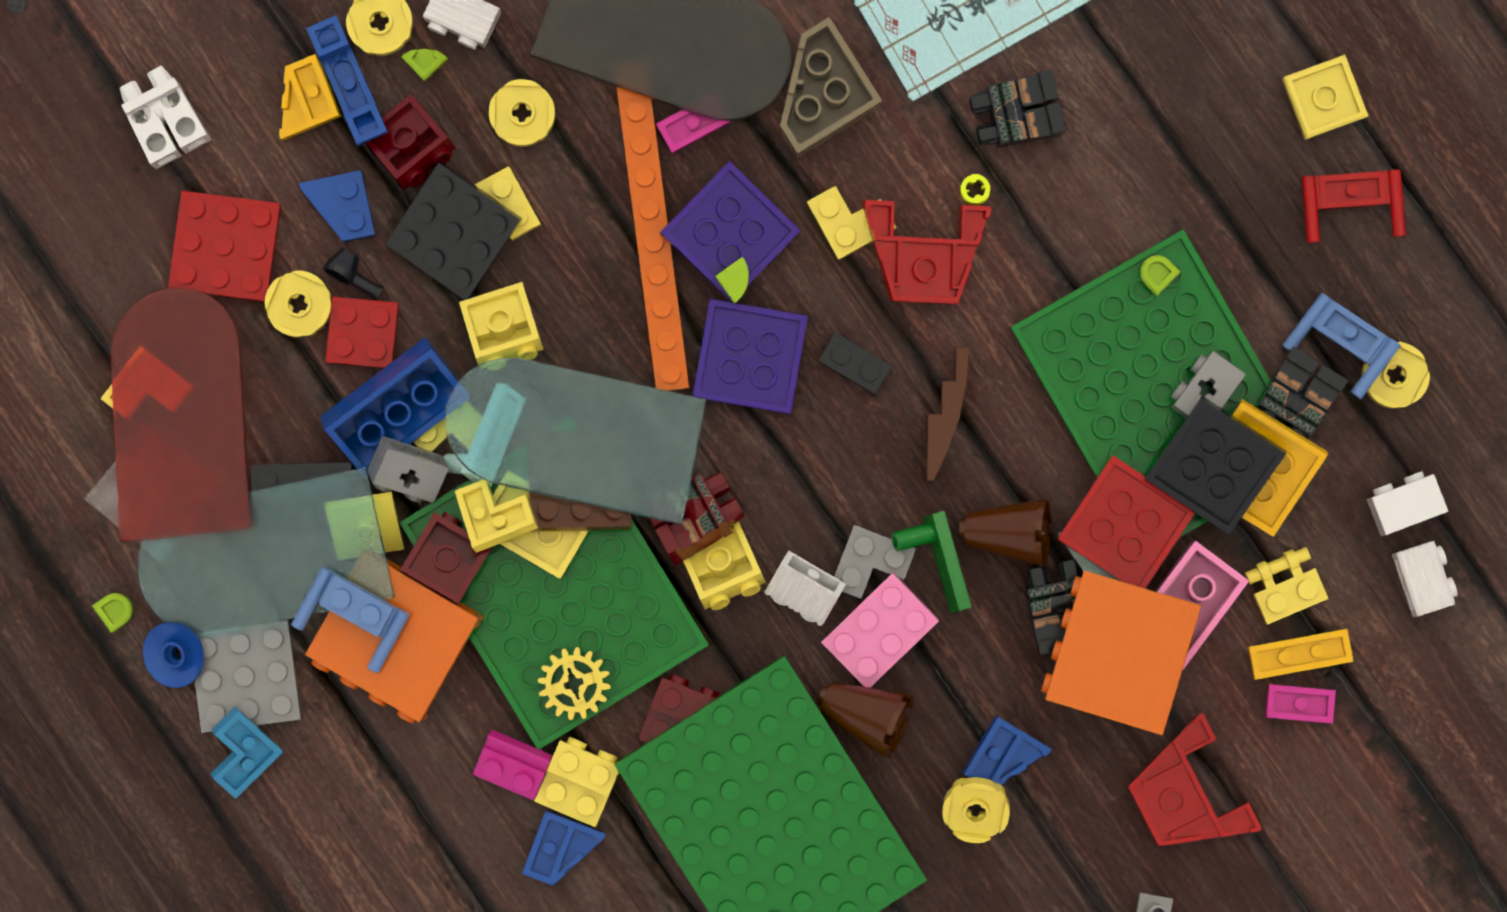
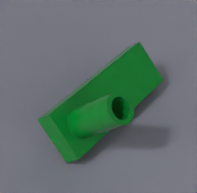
[891,511,972,613]

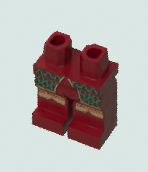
[641,472,745,565]

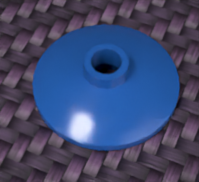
[143,622,204,688]

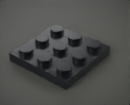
[386,162,522,300]
[1145,396,1287,535]

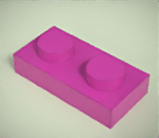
[656,92,730,154]
[1265,684,1336,724]

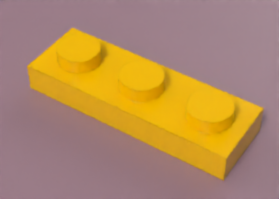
[1247,629,1354,680]

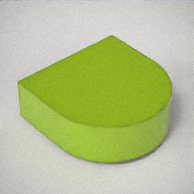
[1140,255,1181,296]
[92,593,134,633]

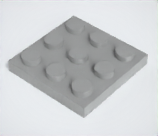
[195,620,302,733]

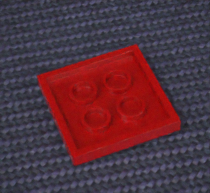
[168,190,281,302]
[1057,455,1195,589]

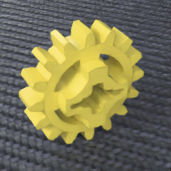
[538,647,611,720]

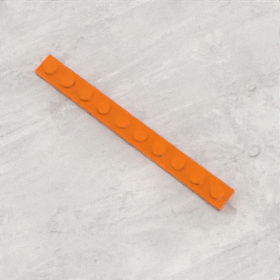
[614,61,689,393]

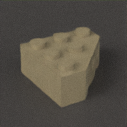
[780,17,882,159]

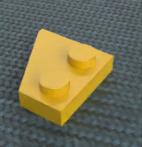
[279,54,342,140]

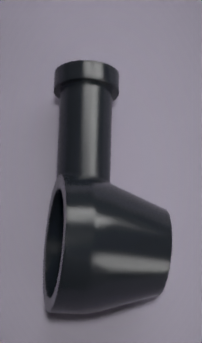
[323,248,384,300]

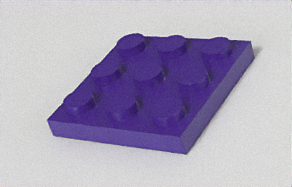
[660,161,801,302]
[693,299,808,415]

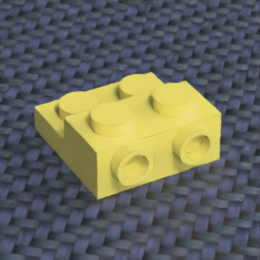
[459,282,544,371]
[683,521,766,610]
[534,736,619,828]

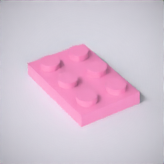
[821,572,940,688]

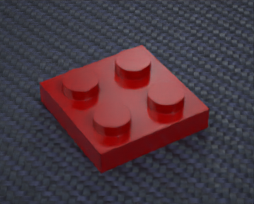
[325,296,399,369]

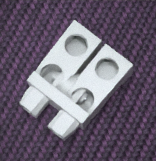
[120,66,212,170]

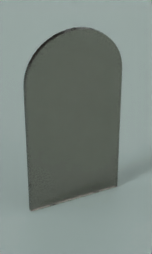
[530,0,791,121]

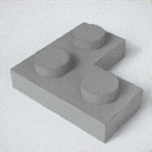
[834,525,916,599]

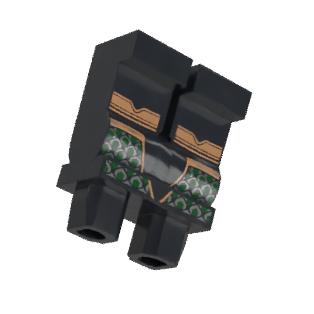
[969,69,1066,148]
[1256,346,1349,438]
[1025,559,1082,655]

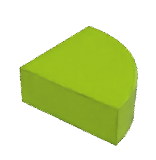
[401,49,449,82]
[714,257,749,303]

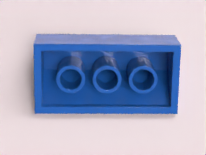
[320,337,471,478]

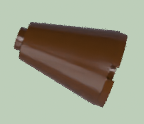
[959,499,1052,566]
[817,682,914,758]

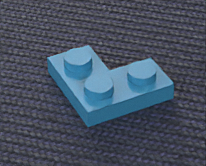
[210,706,283,799]

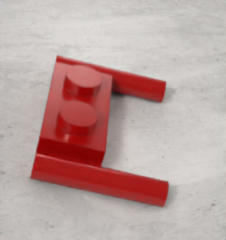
[1302,170,1406,244]

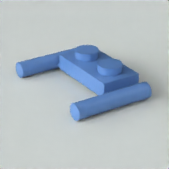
[1282,293,1401,400]
[291,566,410,673]

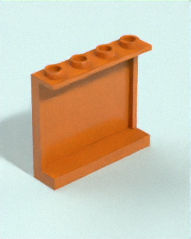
[305,549,484,723]
[1041,570,1201,736]

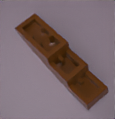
[925,348,970,482]

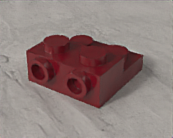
[366,94,456,190]
[400,512,493,605]
[638,674,721,743]

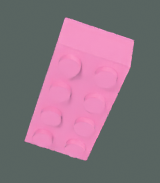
[1155,541,1249,671]

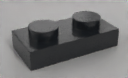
[818,332,892,395]

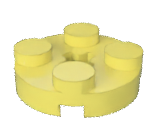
[346,0,413,56]
[489,79,556,147]
[265,271,332,338]
[1362,342,1430,409]
[942,777,1010,843]

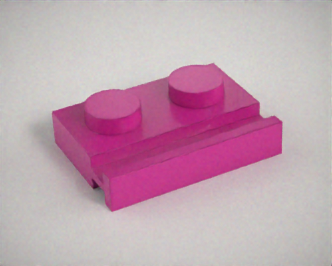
[473,729,553,801]

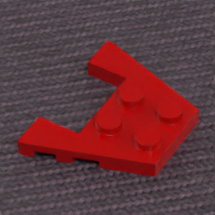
[862,200,991,305]
[1127,713,1263,846]

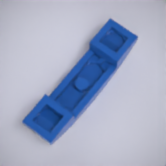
[306,15,388,146]

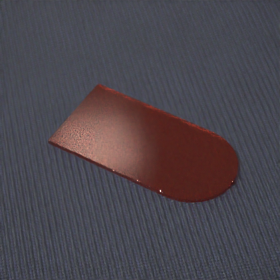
[111,287,251,542]

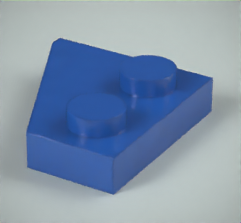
[299,170,376,243]
[962,716,1052,785]
[522,811,606,886]

